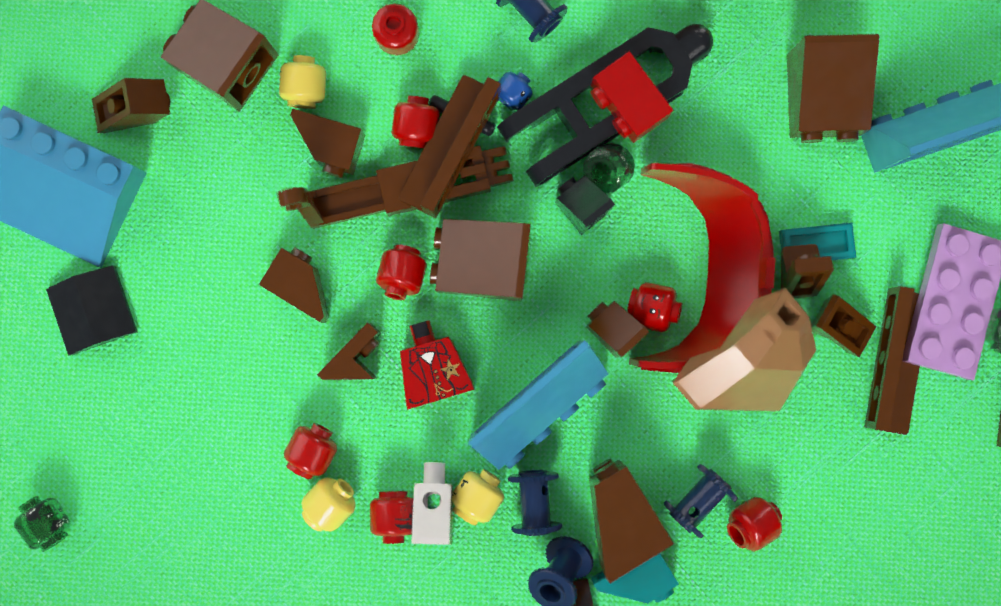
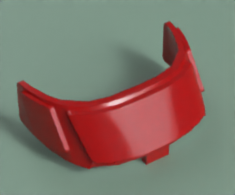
[629,163,776,373]

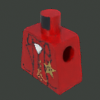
[400,320,475,409]

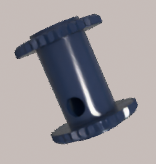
[496,0,568,42]
[664,464,737,538]
[508,470,562,536]
[527,536,594,606]

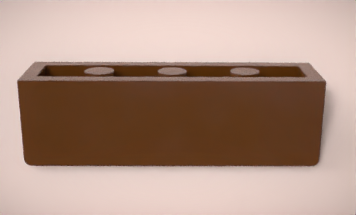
[399,75,501,219]
[864,286,920,435]

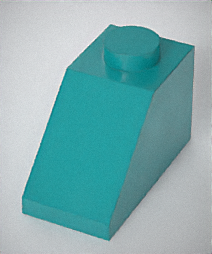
[591,553,679,604]

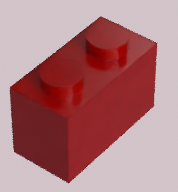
[590,51,674,143]

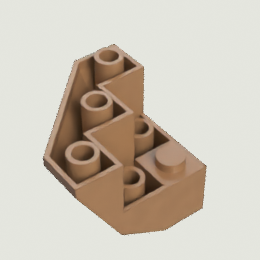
[672,288,816,412]

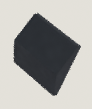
[46,265,138,356]

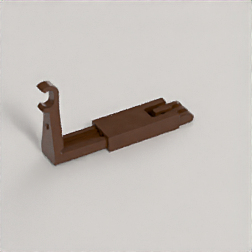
[277,146,514,229]

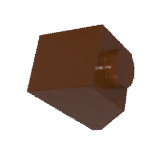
[92,78,170,133]
[290,109,366,178]
[258,247,329,323]
[586,301,649,358]

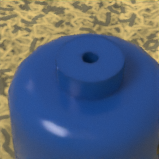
[498,72,533,110]

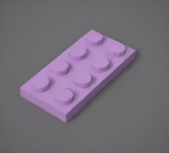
[902,223,1001,380]

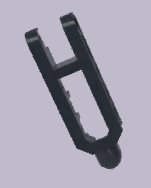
[497,24,713,187]

